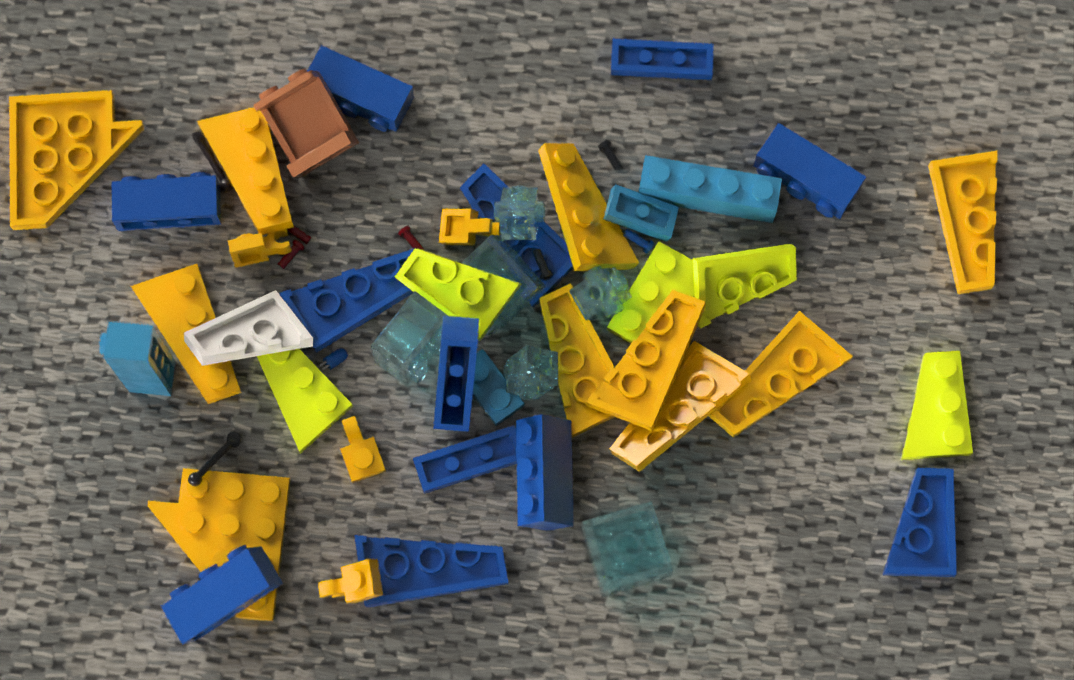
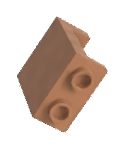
[253,68,359,178]

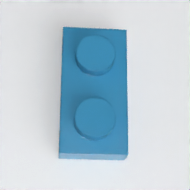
[603,184,679,242]
[473,349,525,426]

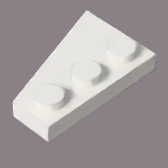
[184,290,313,366]

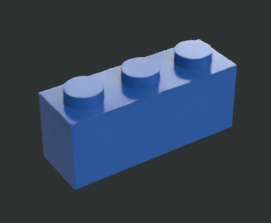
[307,45,414,132]
[753,123,866,219]
[111,172,221,231]
[433,316,479,432]
[516,414,574,530]
[161,545,283,644]

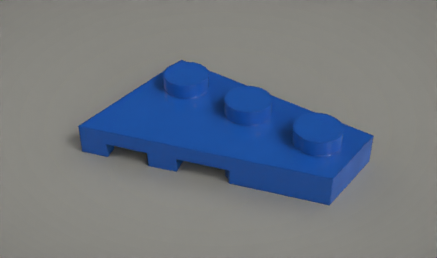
[882,468,957,577]

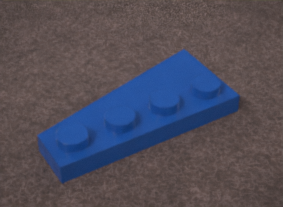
[460,163,573,308]
[279,248,415,353]
[354,535,508,608]

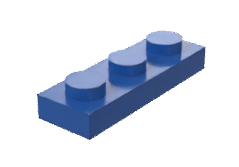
[610,39,714,80]
[413,425,517,494]

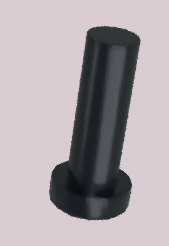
[598,140,622,170]
[532,248,554,281]

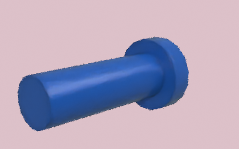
[623,228,654,254]

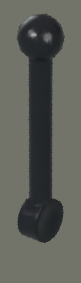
[192,131,233,192]
[188,432,241,486]

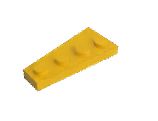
[197,107,294,235]
[538,143,639,271]
[928,150,998,294]
[131,263,242,404]
[539,283,615,438]
[586,290,706,431]
[709,311,853,438]
[609,341,752,472]

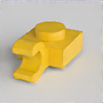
[438,209,502,245]
[228,229,292,268]
[340,416,386,483]
[318,559,383,603]

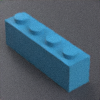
[639,155,782,223]
[99,321,176,396]

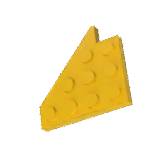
[9,90,144,230]
[147,468,290,621]

